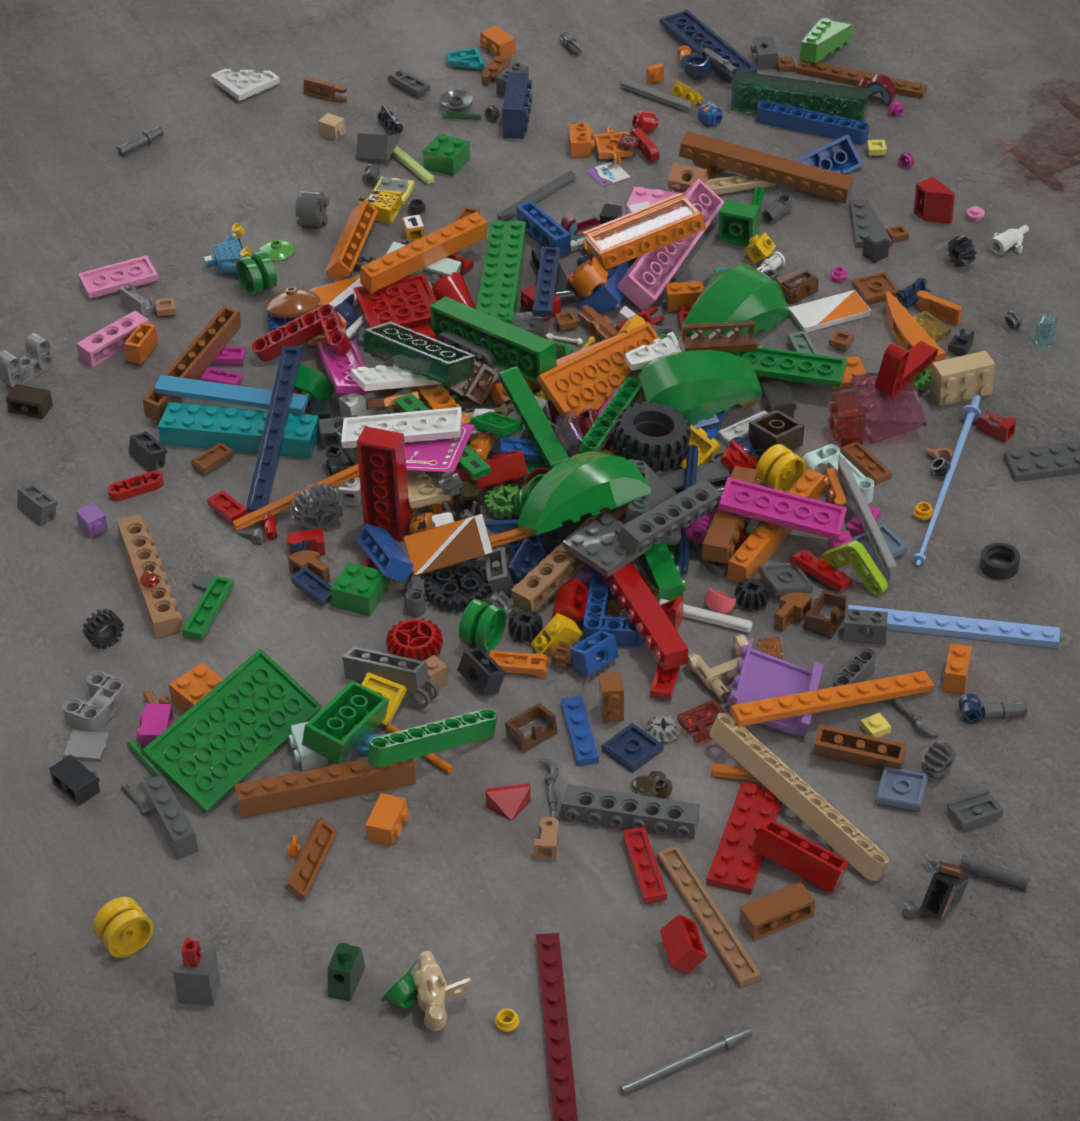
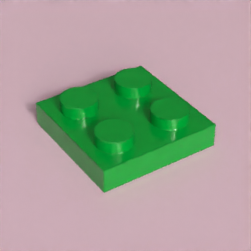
[470,411,524,438]

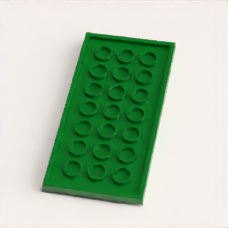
[141,648,322,814]

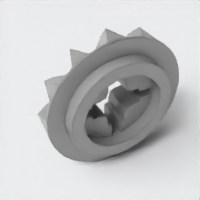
[646,714,681,742]

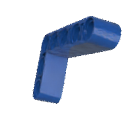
[584,568,645,647]

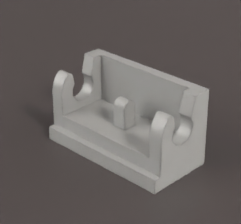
[119,283,157,318]

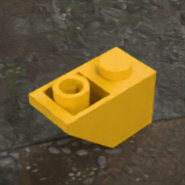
[531,613,582,656]

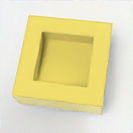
[867,140,887,156]
[860,713,891,737]

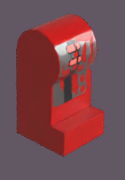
[976,410,1016,443]

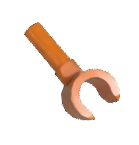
[287,834,301,859]

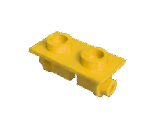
[671,80,704,109]

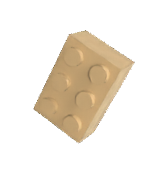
[930,350,995,406]

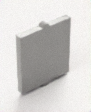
[63,730,110,762]

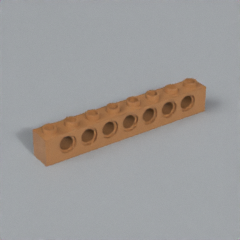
[511,503,629,612]
[117,514,182,638]

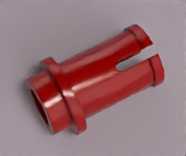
[261,515,278,541]

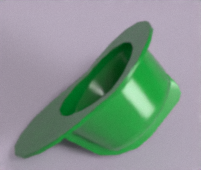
[381,960,418,1009]

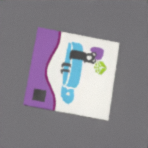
[586,161,630,186]

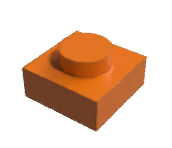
[646,63,664,84]

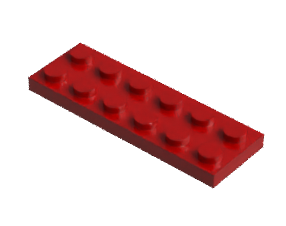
[706,781,783,895]

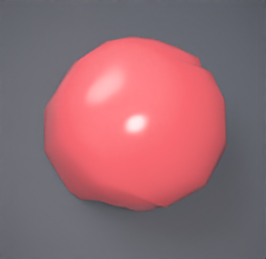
[705,587,736,614]

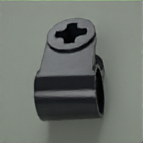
[325,444,351,476]

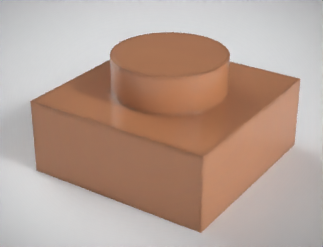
[156,298,176,317]

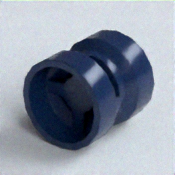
[958,694,983,724]

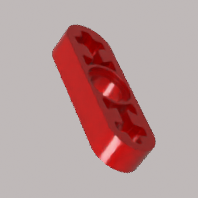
[630,128,660,162]
[108,471,164,501]

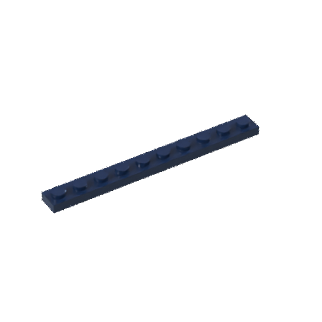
[246,346,303,513]

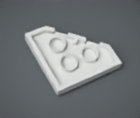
[211,69,280,101]

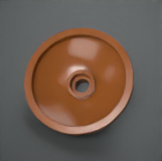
[265,287,321,318]

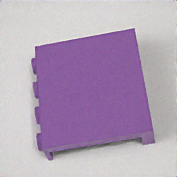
[727,638,823,738]

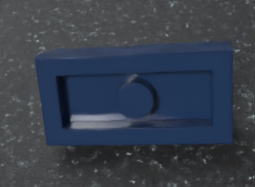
[291,566,332,606]

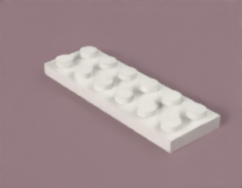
[341,407,462,448]

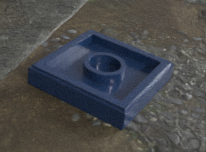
[601,723,664,773]

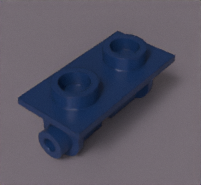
[896,278,931,308]

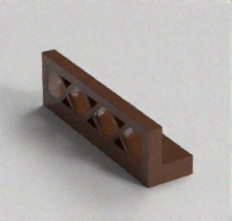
[678,321,757,352]

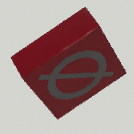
[618,134,640,151]

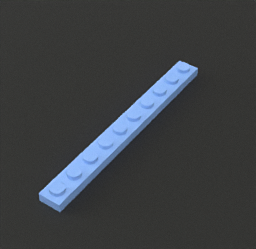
[848,605,1060,648]

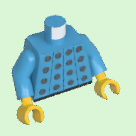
[204,223,252,274]

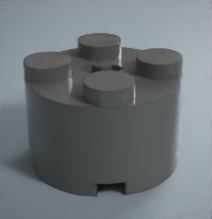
[295,190,329,227]

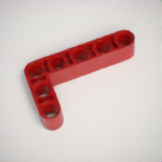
[252,304,351,362]
[875,341,938,398]

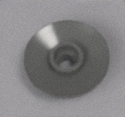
[439,90,473,110]

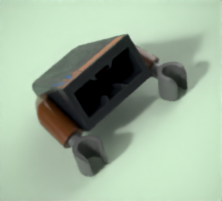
[902,854,969,921]

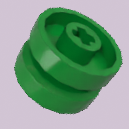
[236,250,278,296]
[458,599,507,652]

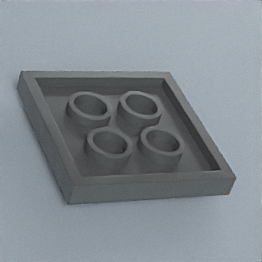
[563,513,651,578]

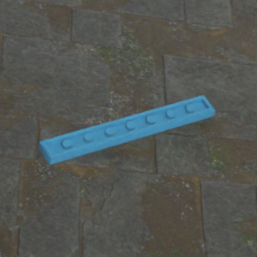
[154,375,308,414]

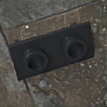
[377,105,403,135]

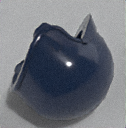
[681,50,711,80]

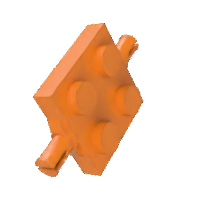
[594,126,633,164]

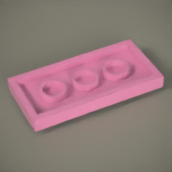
[78,255,159,299]

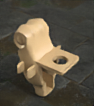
[414,951,472,1032]

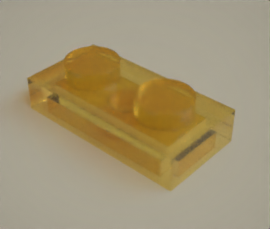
[913,311,951,341]

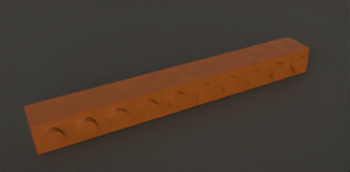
[679,131,854,203]

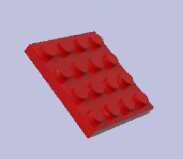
[353,273,437,336]

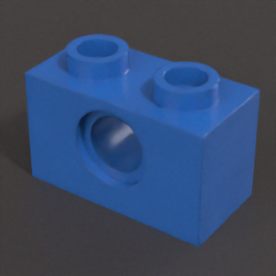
[570,630,619,676]

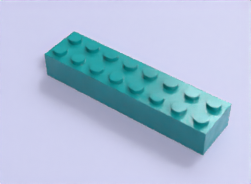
[158,402,320,458]

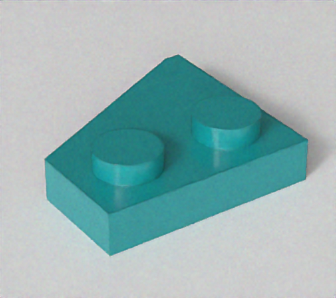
[445,47,485,70]

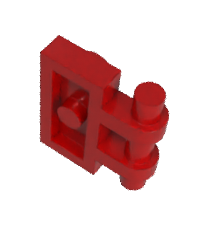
[720,439,758,472]

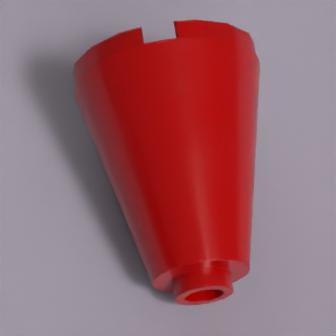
[432,272,476,309]

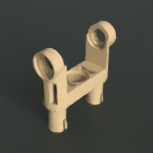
[686,634,748,702]

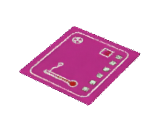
[405,424,474,472]

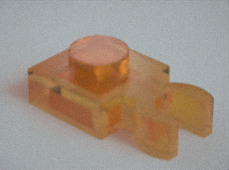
[757,636,783,660]

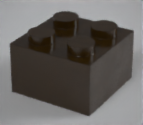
[748,410,805,451]

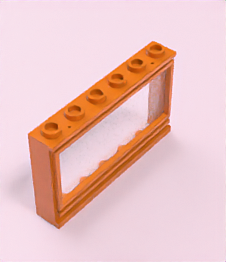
[583,193,707,270]

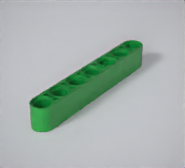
[498,366,569,470]
[578,378,641,454]
[367,709,498,767]

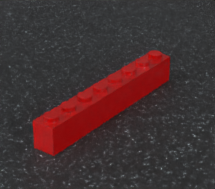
[602,562,688,671]

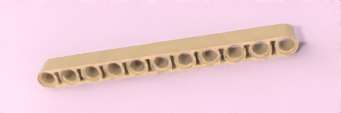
[709,713,889,881]

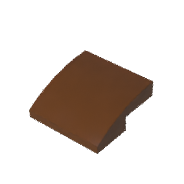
[445,355,498,406]

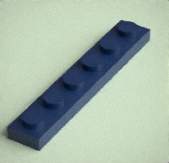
[533,247,560,317]

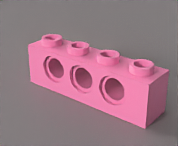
[76,311,150,368]

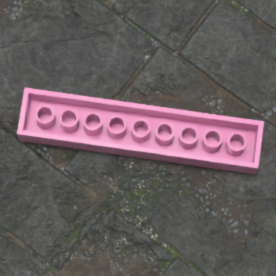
[616,179,724,311]

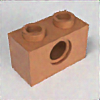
[667,162,708,192]

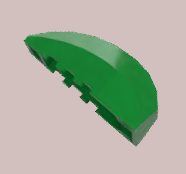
[683,264,790,336]
[636,350,762,426]
[517,451,652,535]

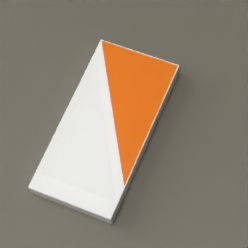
[310,275,362,308]
[789,290,871,333]

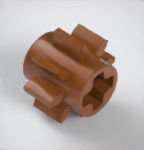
[551,641,573,668]

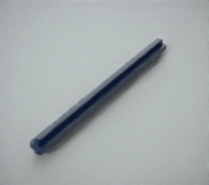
[677,445,699,575]

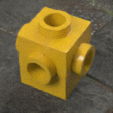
[744,232,776,264]

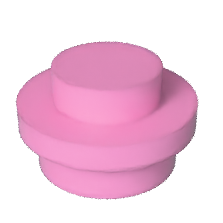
[967,206,985,222]

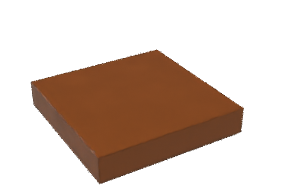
[852,272,899,305]

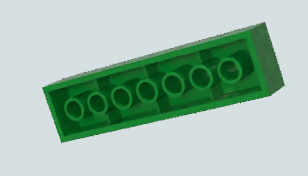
[430,297,557,385]

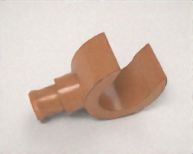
[925,448,953,462]

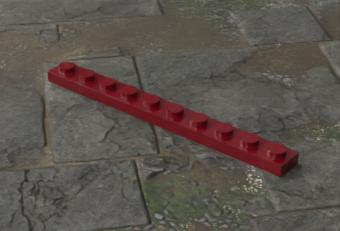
[536,933,578,1121]

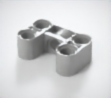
[0,333,53,388]
[63,671,127,732]

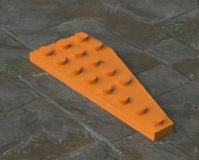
[536,322,659,426]

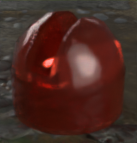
[140,570,158,588]

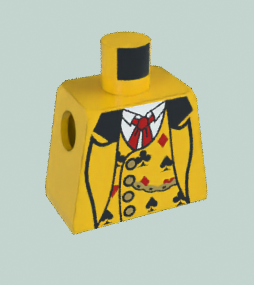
[358,190,402,225]

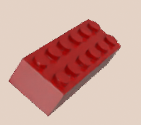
[356,426,411,542]

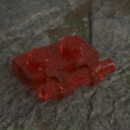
[677,699,726,744]

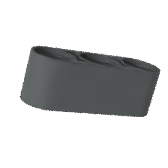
[833,648,876,687]

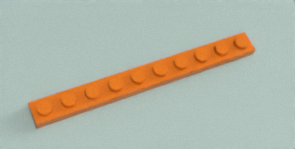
[730,671,935,727]

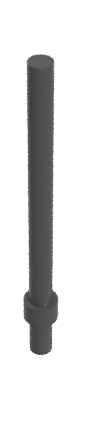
[619,1027,752,1095]

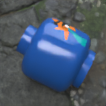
[698,102,723,127]

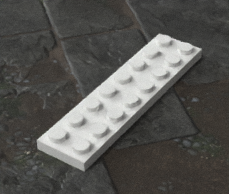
[350,359,504,391]

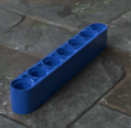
[757,101,869,145]

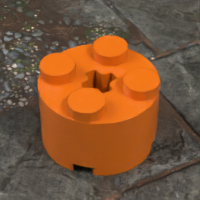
[566,256,609,298]

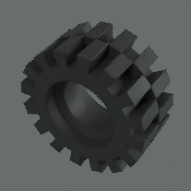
[82,608,124,649]

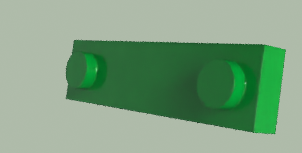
[182,576,234,640]

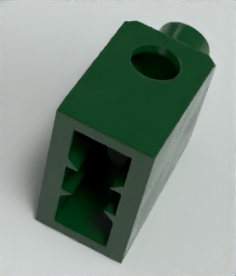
[327,943,365,1002]

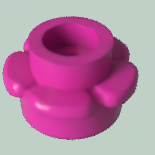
[888,100,904,116]
[898,152,915,169]
[830,266,848,283]

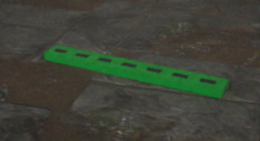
[394,393,491,480]

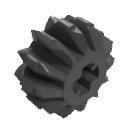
[921,741,956,780]

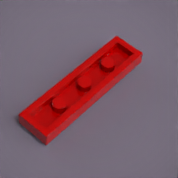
[623,827,667,904]

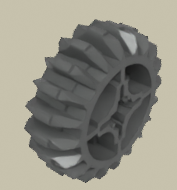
[290,483,344,531]

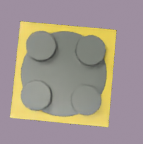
[374,176,414,206]

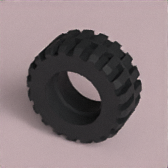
[613,402,691,472]

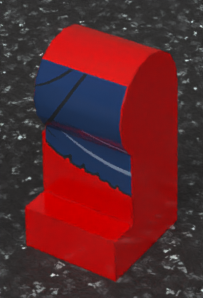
[286,528,326,556]

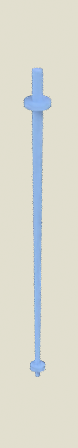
[913,395,981,566]

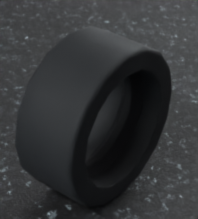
[980,542,1020,580]

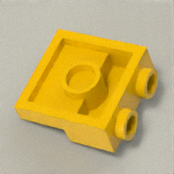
[678,425,721,469]

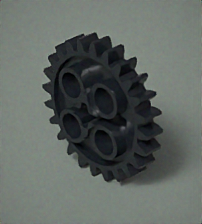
[424,561,490,611]

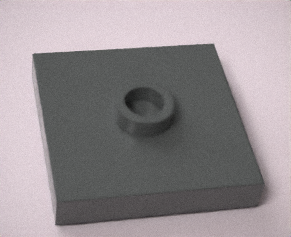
[758,563,814,596]

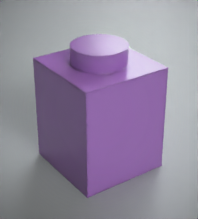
[76,503,108,538]

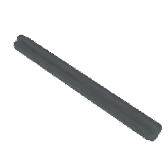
[497,171,576,221]

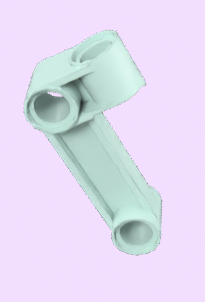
[803,444,874,504]

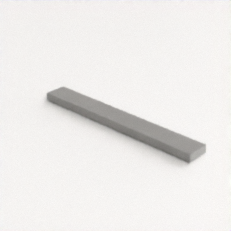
[838,458,897,582]

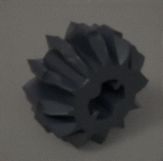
[946,235,977,267]
[735,577,770,611]
[508,609,543,643]

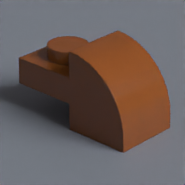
[288,550,330,583]
[774,592,812,632]

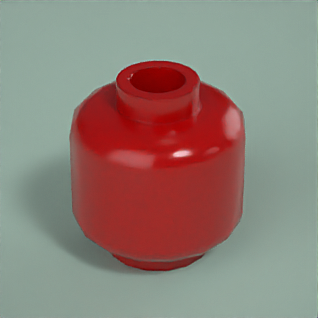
[632,111,658,133]

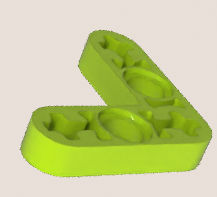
[819,541,888,596]

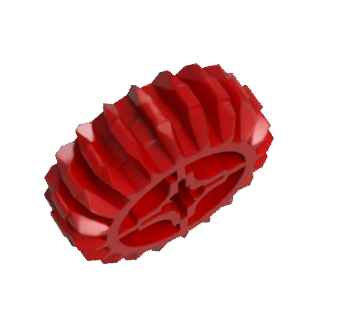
[386,617,443,661]

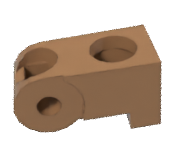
[534,816,559,861]

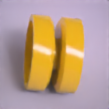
[756,444,806,492]
[92,897,154,958]

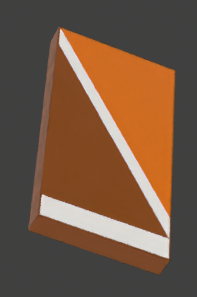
[404,514,494,576]

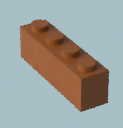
[814,724,907,770]

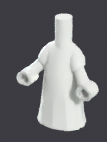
[988,225,1029,256]

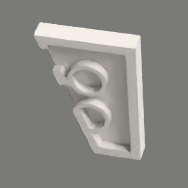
[625,331,682,371]

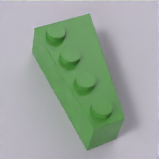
[800,18,852,63]

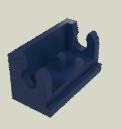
[507,538,548,584]

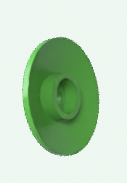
[259,239,295,262]

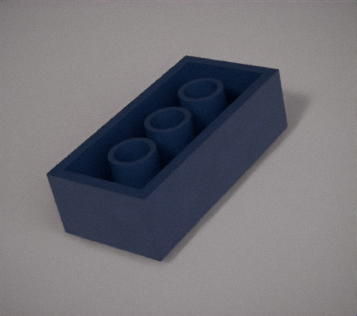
[502,72,533,139]

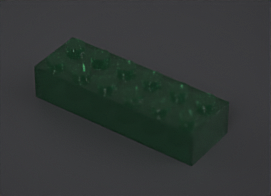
[363,322,475,386]

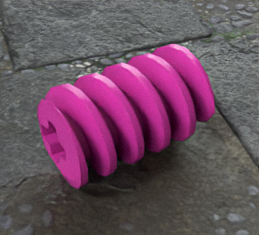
[685,509,717,544]

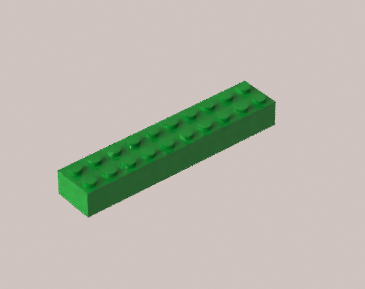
[476,220,527,326]

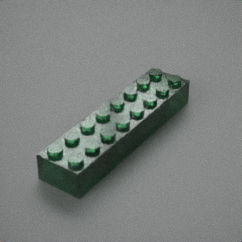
[731,71,869,122]

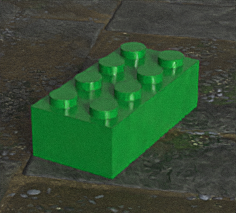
[302,680,389,764]

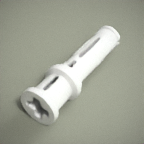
[757,251,785,272]

